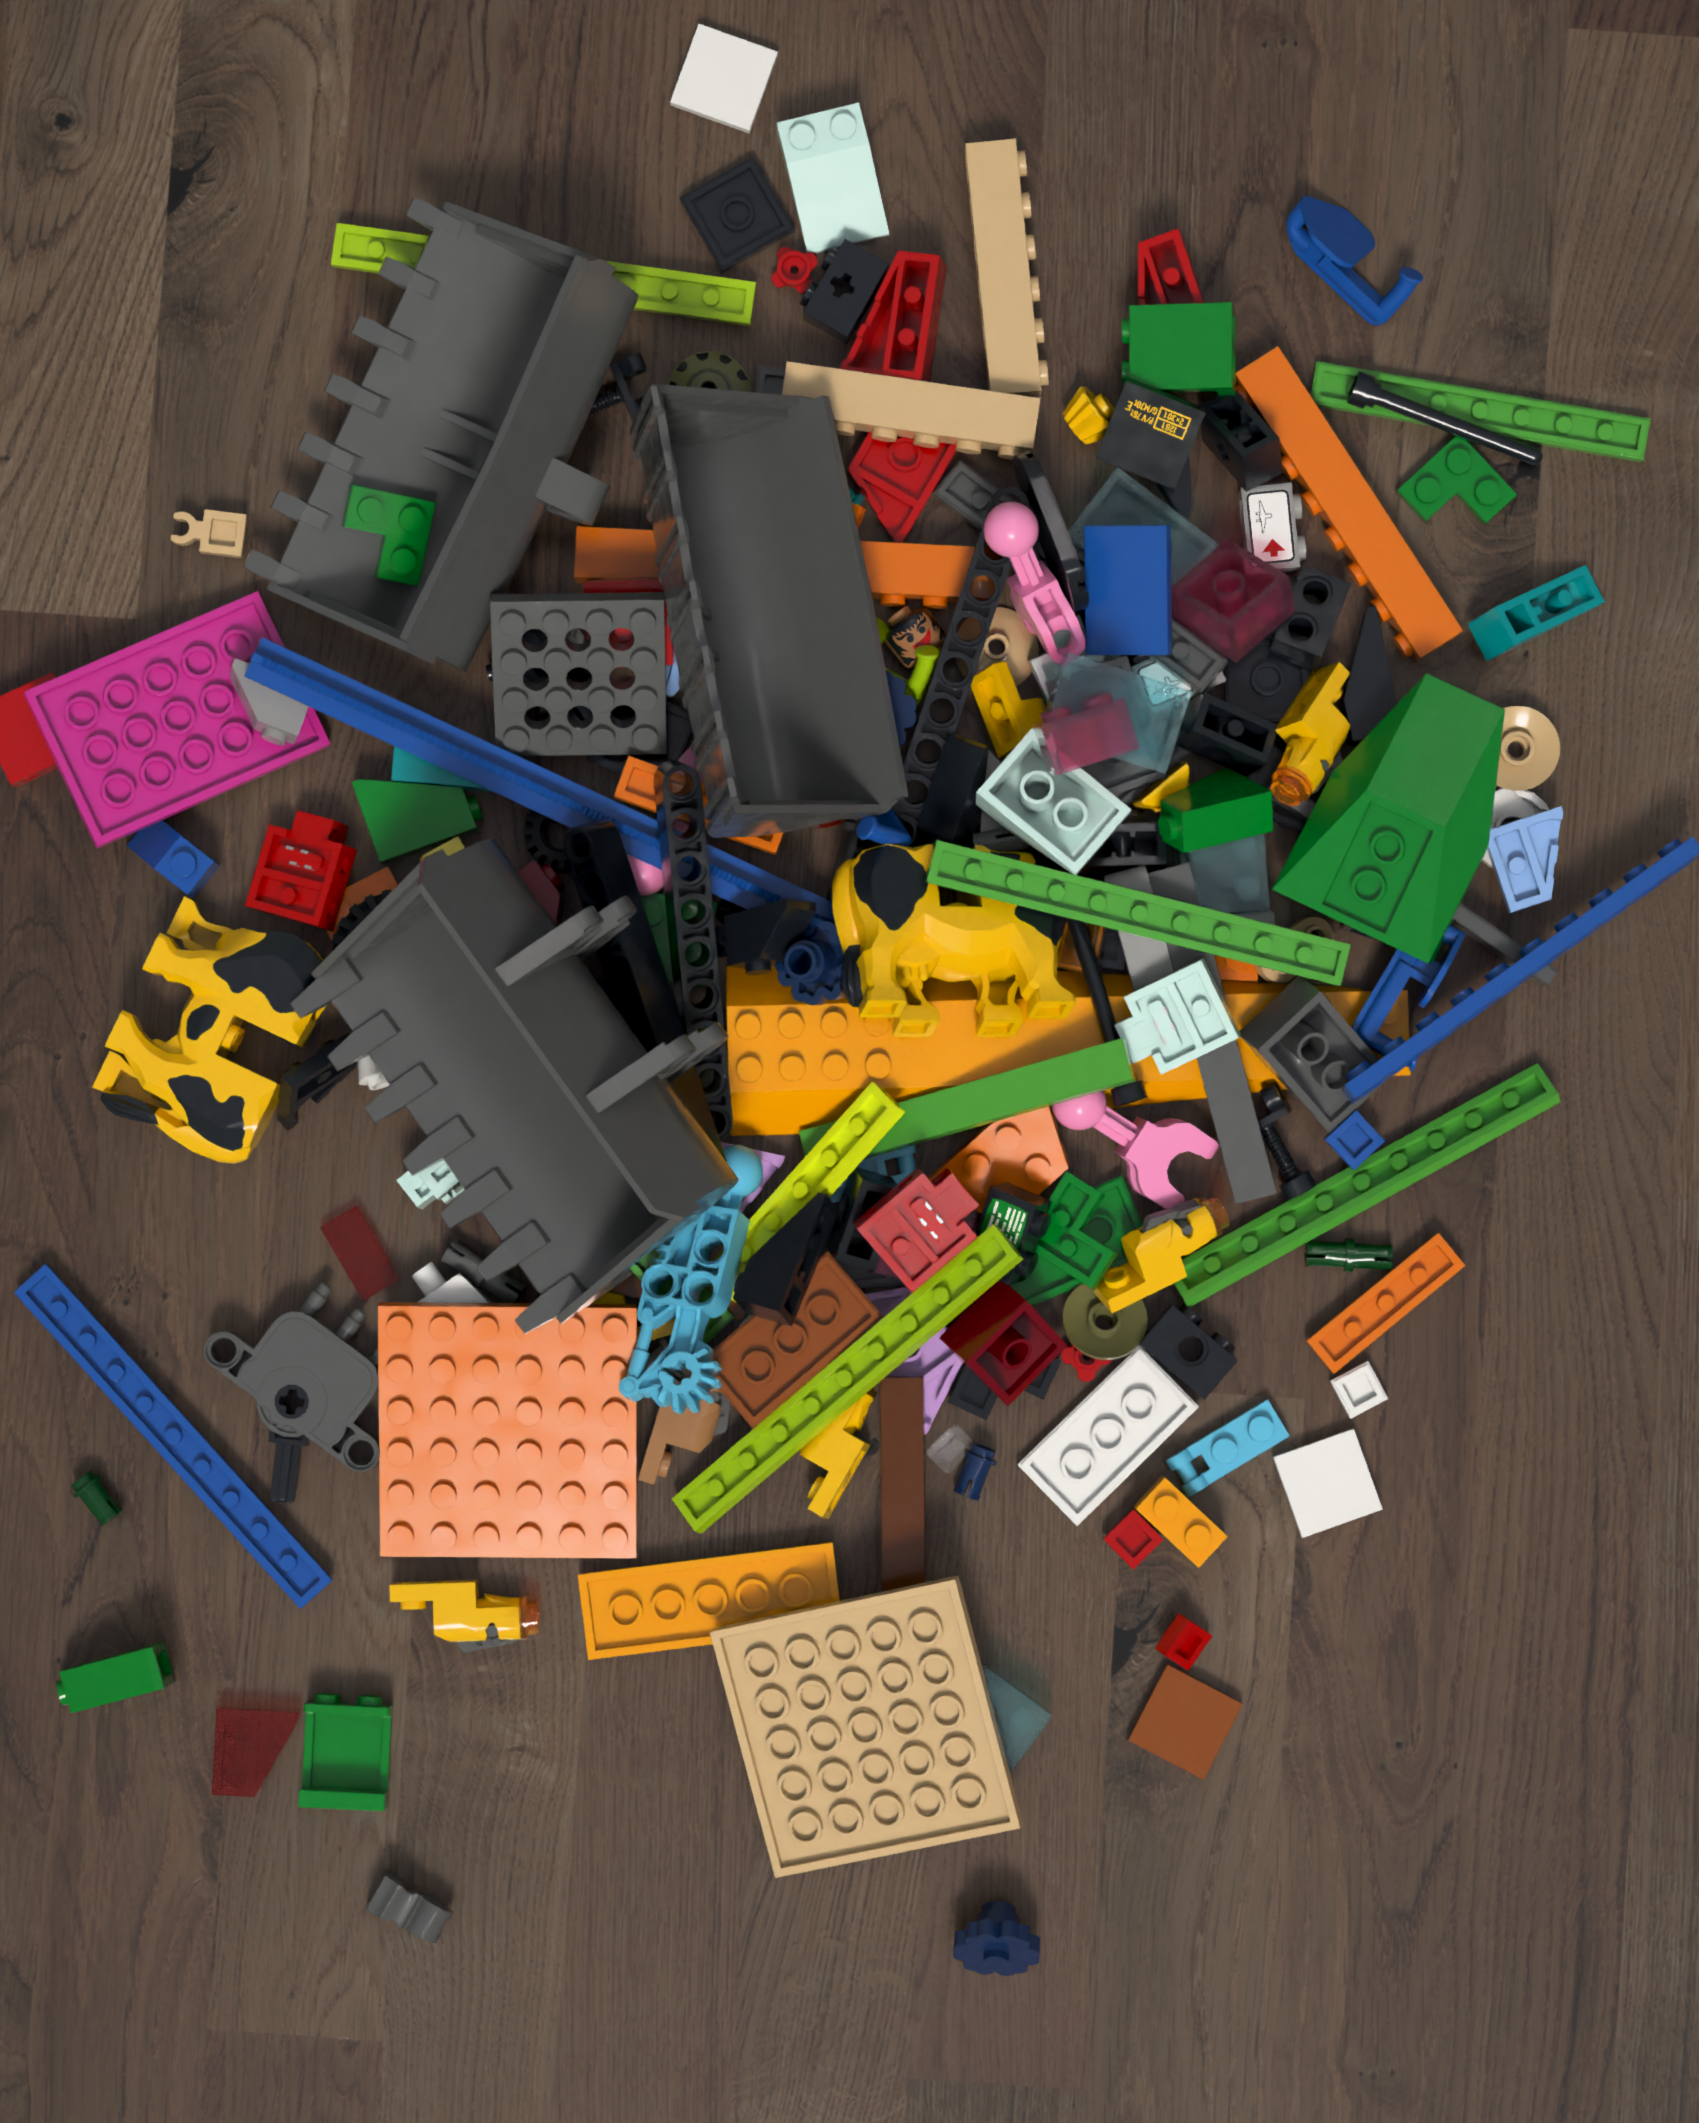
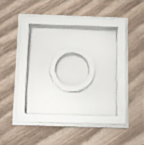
[670,24,778,134]
[1273,1428,1383,1538]

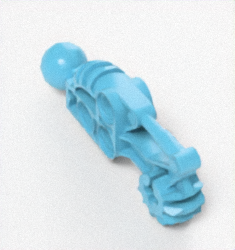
[619,1145,763,1414]

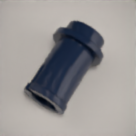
[953,1443,997,1500]

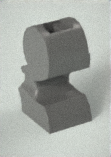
[366,1869,453,1943]

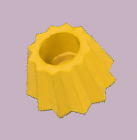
[1062,386,1115,445]

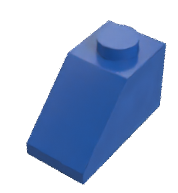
[127,820,220,898]

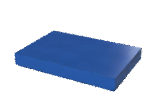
[1084,525,1172,655]

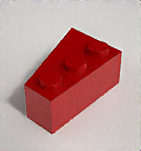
[1138,229,1205,305]
[839,251,947,382]

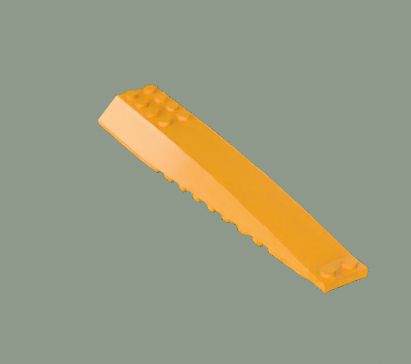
[726,966,1410,1136]

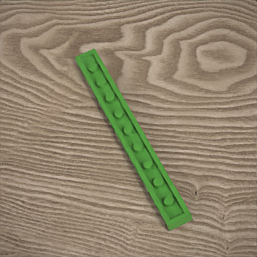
[924,840,1351,986]
[1173,1063,1561,1308]

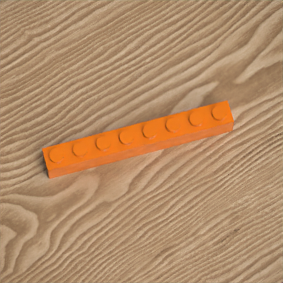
[1236,346,1463,663]

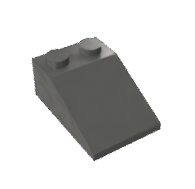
[1239,976,1386,1134]

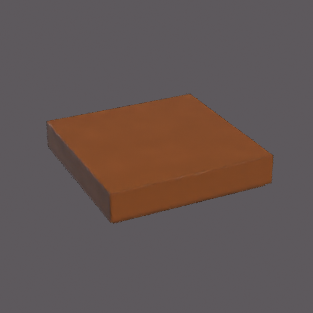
[1127,1663,1243,1780]

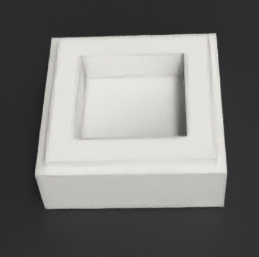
[1329,1361,1388,1419]

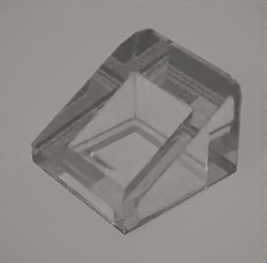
[926,1423,975,1473]

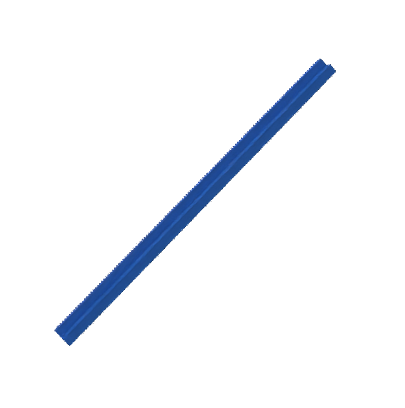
[244,637,835,922]

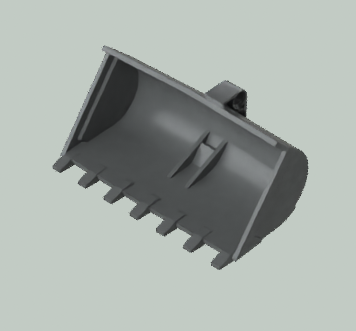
[243,197,640,672]
[630,384,909,838]

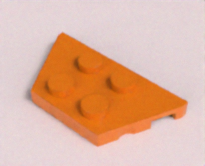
[927,1106,1069,1214]

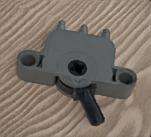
[204,1282,380,1503]

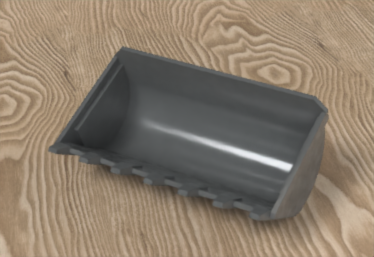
[290,839,739,1334]

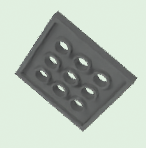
[490,592,667,756]

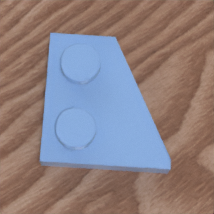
[1487,806,1563,914]

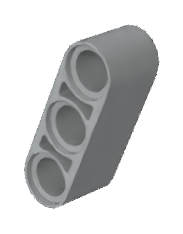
[1103,865,1174,991]

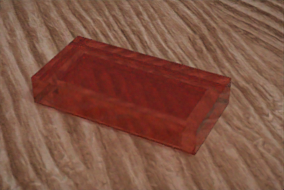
[320,1206,401,1301]

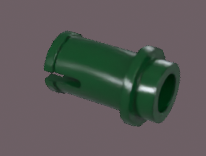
[71,1470,123,1527]

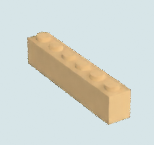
[964,138,1049,398]
[782,361,1041,460]

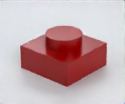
[1102,1509,1163,1570]
[1155,1613,1212,1671]

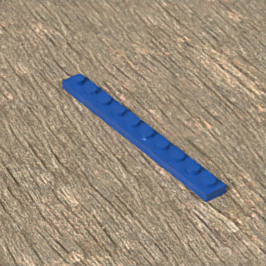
[1343,836,1699,1105]
[14,1264,334,1609]

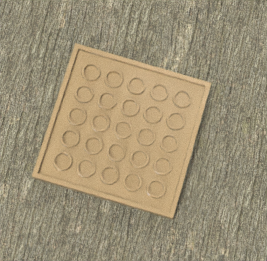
[710,1575,1023,1878]

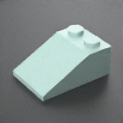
[776,102,889,254]
[976,728,1132,876]

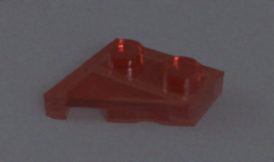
[212,1707,301,1797]

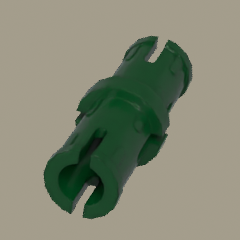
[1305,1238,1393,1272]

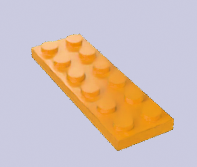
[578,1542,840,1660]

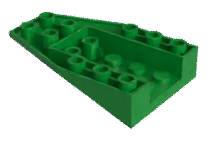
[1272,673,1505,964]

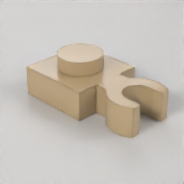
[171,509,249,559]

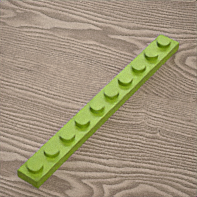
[331,223,756,326]
[672,1224,1023,1534]

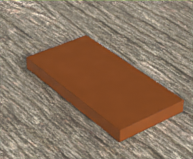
[711,1251,884,1428]

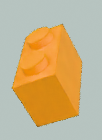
[1133,1476,1228,1568]

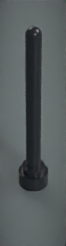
[1347,371,1543,465]
[1067,919,1148,1107]

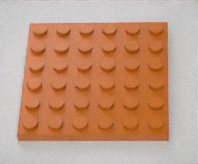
[378,1302,637,1558]

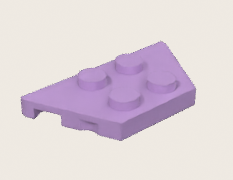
[856,1287,962,1434]

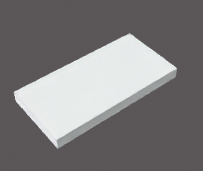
[1017,1346,1199,1526]

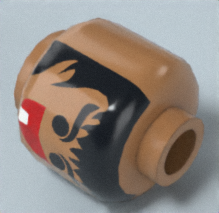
[885,606,947,668]

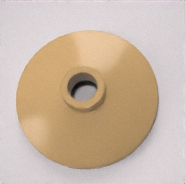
[955,607,1039,686]
[1496,706,1560,791]

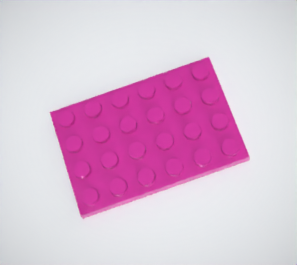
[23,591,331,849]

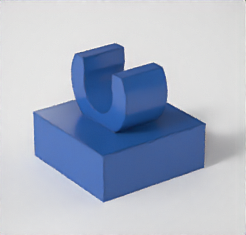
[1323,1110,1385,1170]

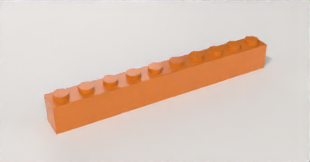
[574,526,1002,609]

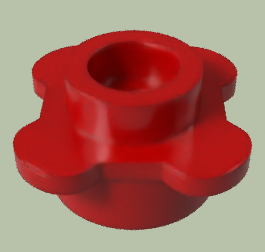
[771,247,818,294]
[1061,1345,1112,1382]

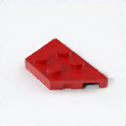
[847,432,957,543]

